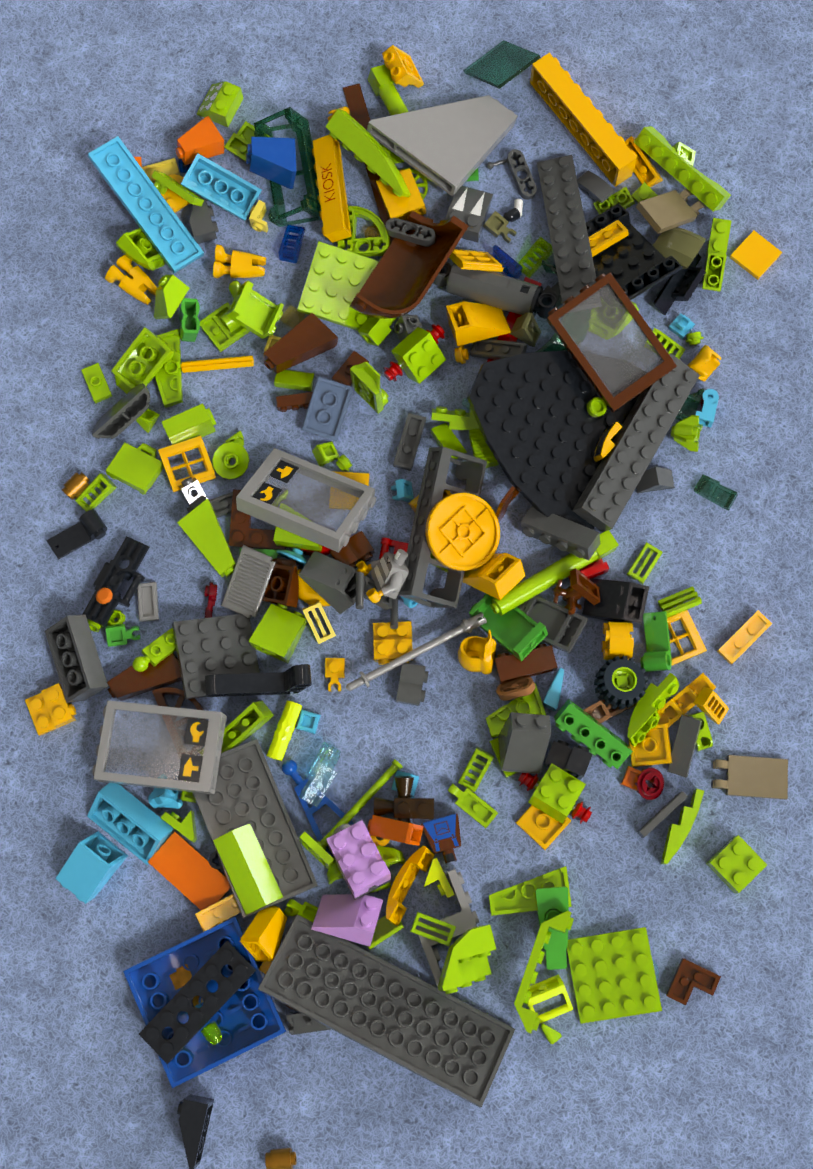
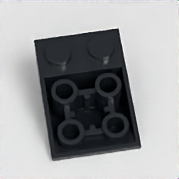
[582,578,649,628]

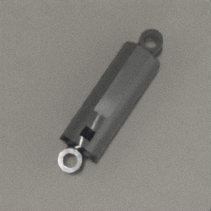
[434,262,556,319]

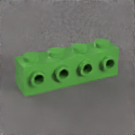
[554,699,633,769]

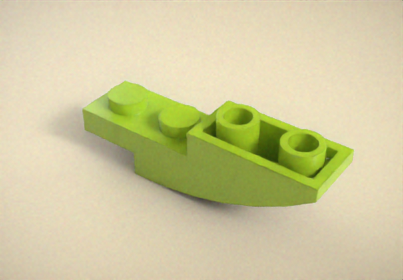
[702,218,732,292]
[431,406,479,430]
[627,673,680,747]

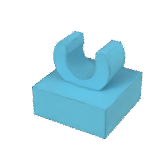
[668,313,695,339]
[391,479,414,502]

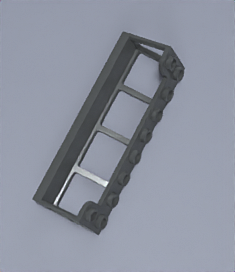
[398,447,487,608]

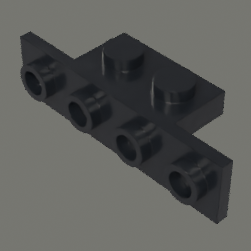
[653,253,706,315]

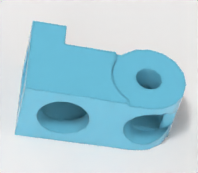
[695,389,719,428]

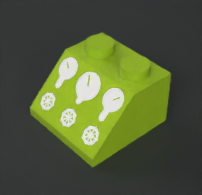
[196,81,243,127]

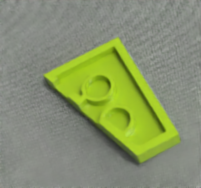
[486,683,546,738]

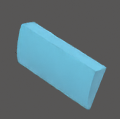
[181,153,262,221]

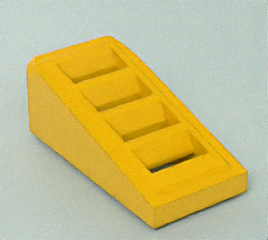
[694,687,729,725]

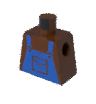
[421,813,461,864]

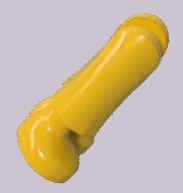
[213,244,266,278]
[105,255,157,305]

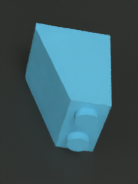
[55,831,128,904]

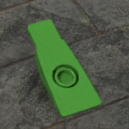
[536,887,569,970]

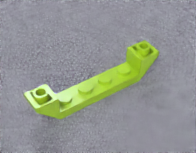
[514,911,574,1034]

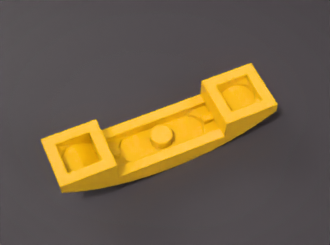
[386,846,435,926]

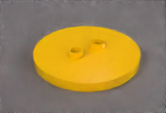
[425,493,500,571]

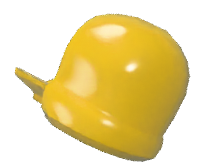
[457,630,497,674]

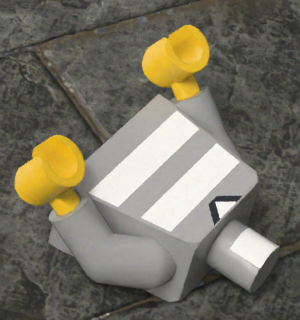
[356,549,409,603]

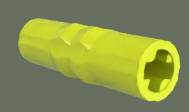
[266,700,302,761]

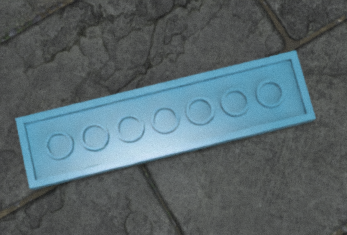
[88,136,204,273]

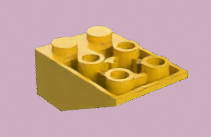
[446,301,511,347]
[462,553,525,600]

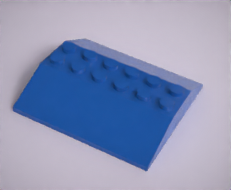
[123,917,286,1088]

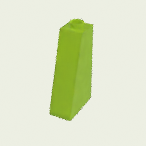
[177,499,236,577]

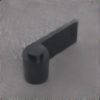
[46,509,107,560]

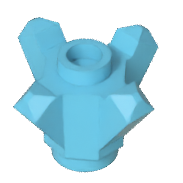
[148,774,183,809]

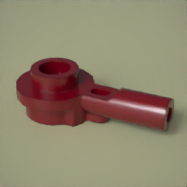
[204,582,217,618]

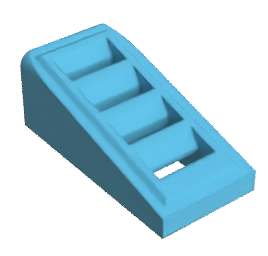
[542,668,564,711]

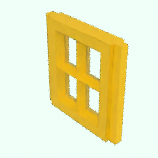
[449,249,503,272]
[158,436,216,493]
[667,610,707,666]

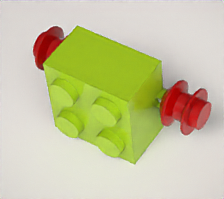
[383,324,446,384]
[518,763,592,824]

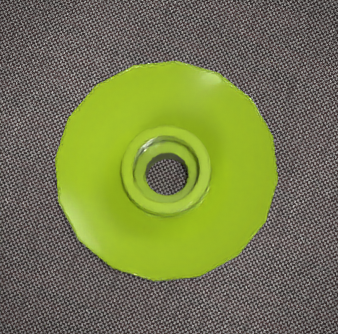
[212,442,249,480]

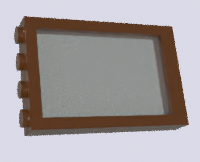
[546,272,677,413]

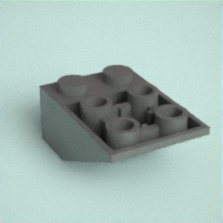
[298,551,358,614]

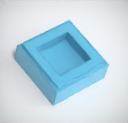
[296,710,321,734]

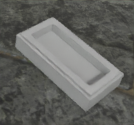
[137,582,159,622]

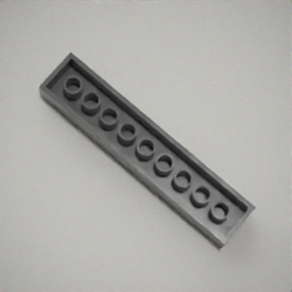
[572,353,700,532]

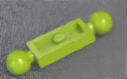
[132,628,176,672]

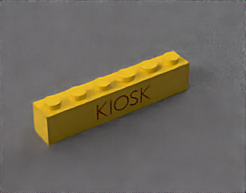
[312,134,352,243]

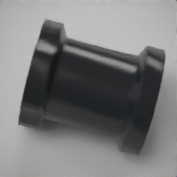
[209,851,223,869]

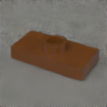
[332,351,369,386]

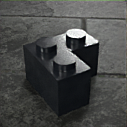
[544,740,593,780]

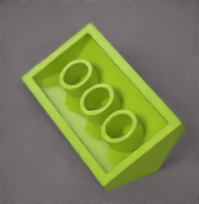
[213,824,283,915]

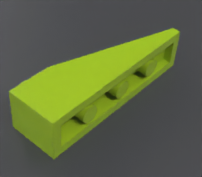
[199,701,274,756]

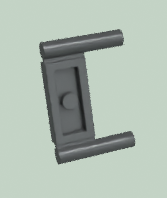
[356,572,398,629]

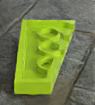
[155,329,183,408]

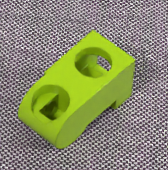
[689,712,713,752]

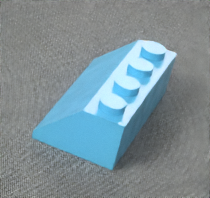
[87,783,174,865]

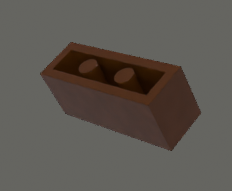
[494,644,558,684]

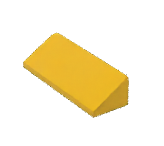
[625,136,663,187]

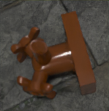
[552,568,600,615]

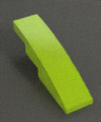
[661,789,704,865]

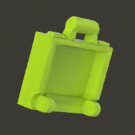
[106,442,164,495]

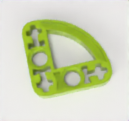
[337,206,390,257]

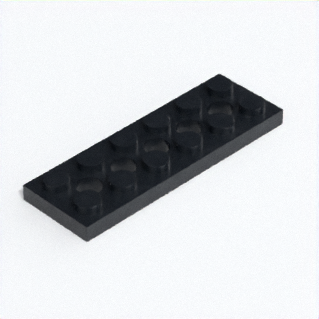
[139,941,257,1064]

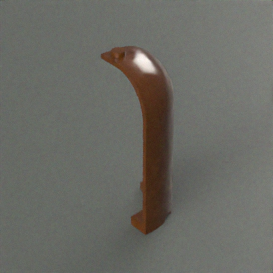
[349,210,469,319]

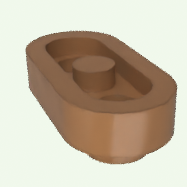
[496,676,536,701]

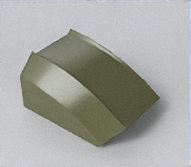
[653,227,706,269]

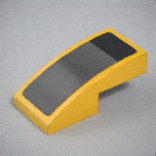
[594,422,622,462]

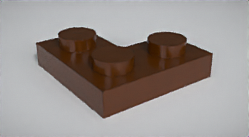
[666,958,721,1005]

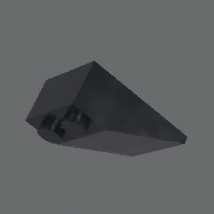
[177,1094,214,1169]

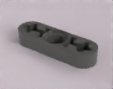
[507,149,537,200]
[386,218,436,247]

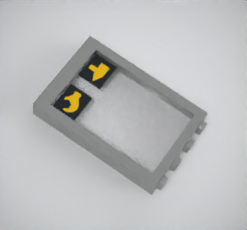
[236,448,376,553]
[92,700,227,795]

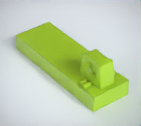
[151,170,204,206]

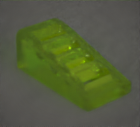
[516,237,553,278]

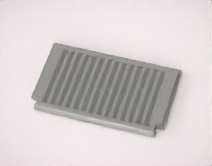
[221,545,276,618]

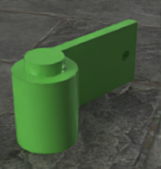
[640,611,672,672]

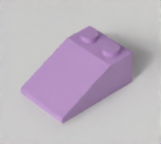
[311,894,383,947]

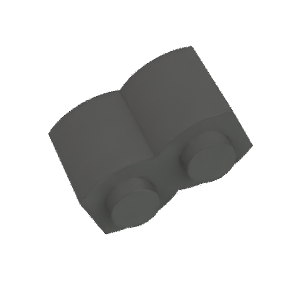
[396,663,429,706]

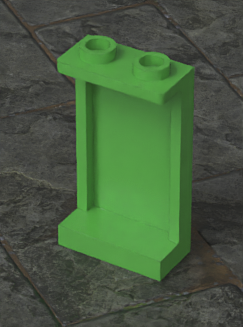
[469,593,548,662]

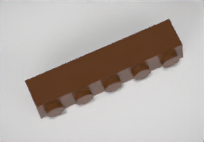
[276,392,313,412]

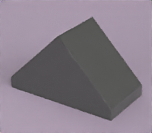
[636,467,675,493]

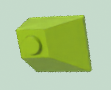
[154,274,190,319]

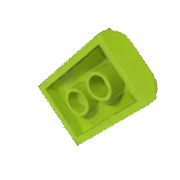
[111,327,174,394]
[350,362,389,414]

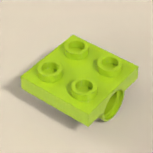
[200,302,250,353]

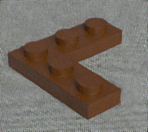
[229,489,286,550]

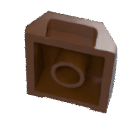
[262,557,299,608]

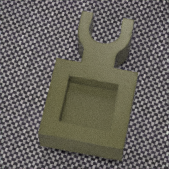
[483,211,517,243]

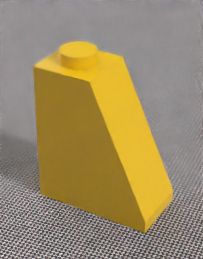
[240,906,287,962]

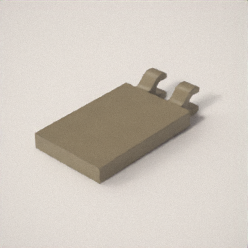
[636,188,704,234]
[712,755,788,800]

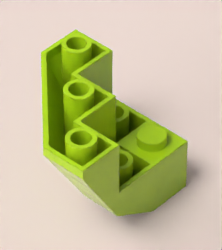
[437,924,497,994]

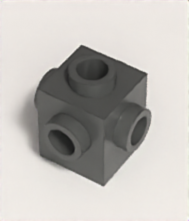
[394,314,422,342]

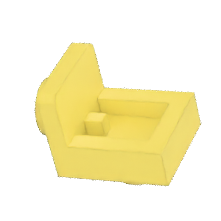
[249,200,268,233]

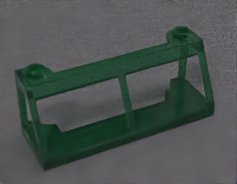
[254,107,321,227]

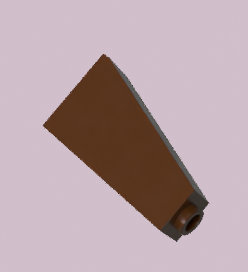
[263,313,338,374]
[107,653,182,701]

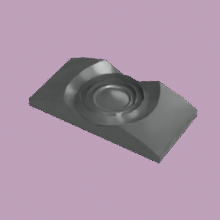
[518,595,588,653]

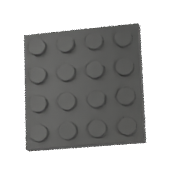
[172,614,260,699]

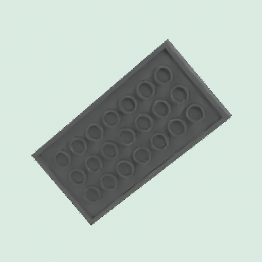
[188,739,318,918]

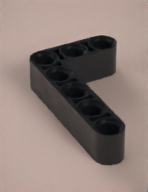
[205,664,312,697]

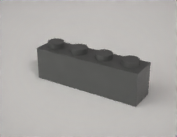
[521,506,600,560]

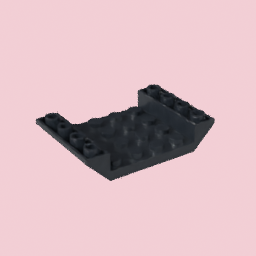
[586,203,683,308]

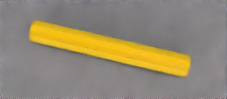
[181,355,254,373]

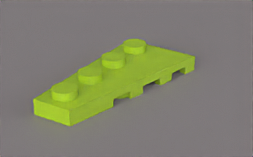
[489,866,572,916]

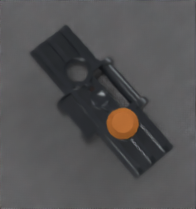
[82,536,150,627]

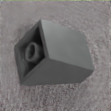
[498,712,551,774]

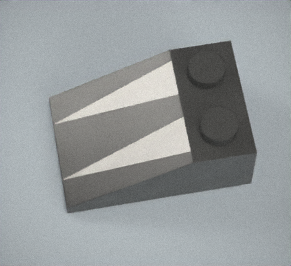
[445,186,493,242]

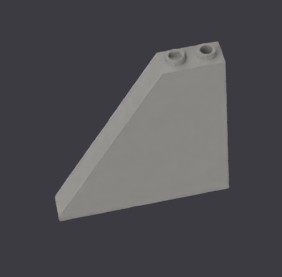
[367,95,518,197]

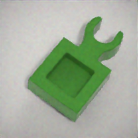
[106,624,140,647]

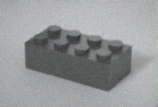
[45,615,108,703]

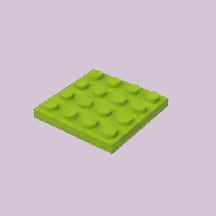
[297,241,379,331]
[567,927,662,1024]

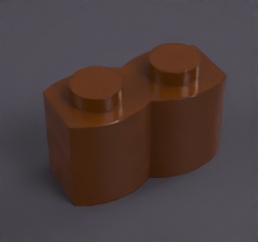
[330,531,375,569]

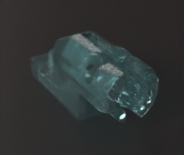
[299,742,341,807]

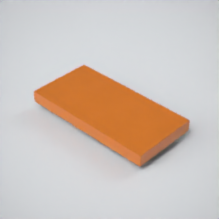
[148,831,231,910]

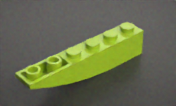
[325,109,411,197]

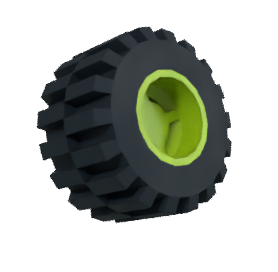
[594,656,648,710]

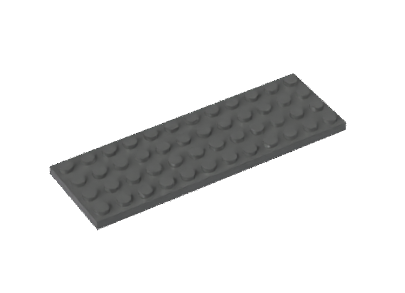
[258,915,515,1108]

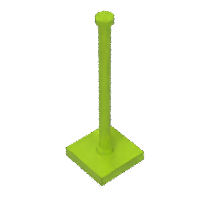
[299,759,403,870]

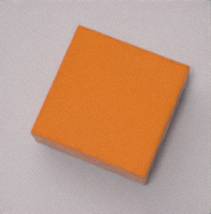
[621,766,642,791]

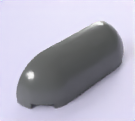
[92,383,150,439]

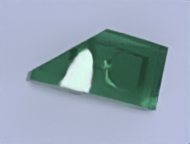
[675,389,704,421]

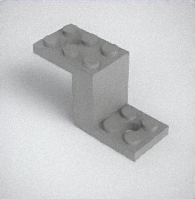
[417,869,479,986]

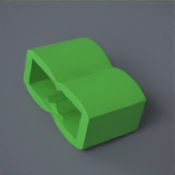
[179,298,200,342]

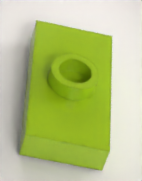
[81,363,113,403]

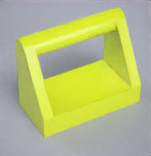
[528,974,573,1024]

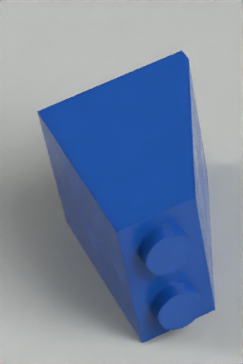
[246,137,296,189]

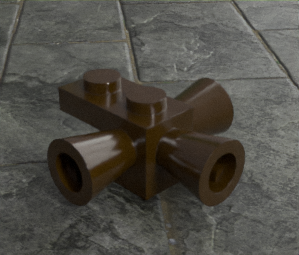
[374,776,434,823]

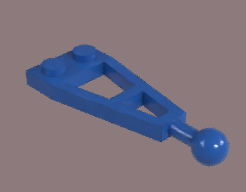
[281,760,354,855]

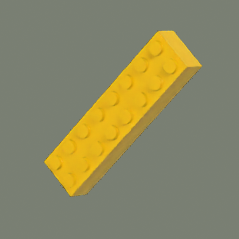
[530,52,637,187]

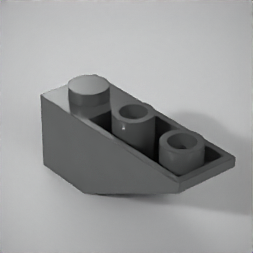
[189,194,219,244]

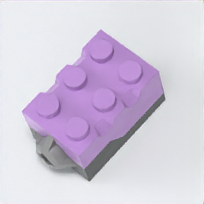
[326,820,391,900]

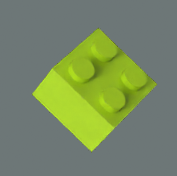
[706,835,767,894]

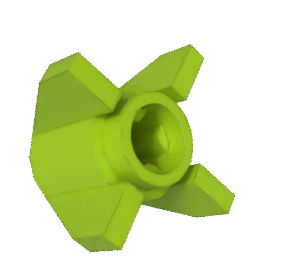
[671,415,703,452]

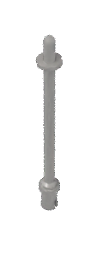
[346,612,487,691]

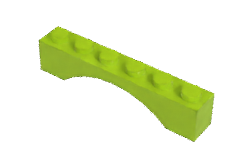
[634,126,731,211]

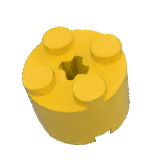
[601,622,634,661]

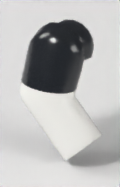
[503,199,523,222]

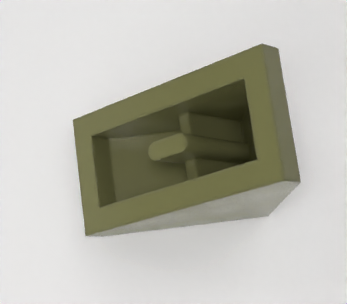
[510,312,541,347]

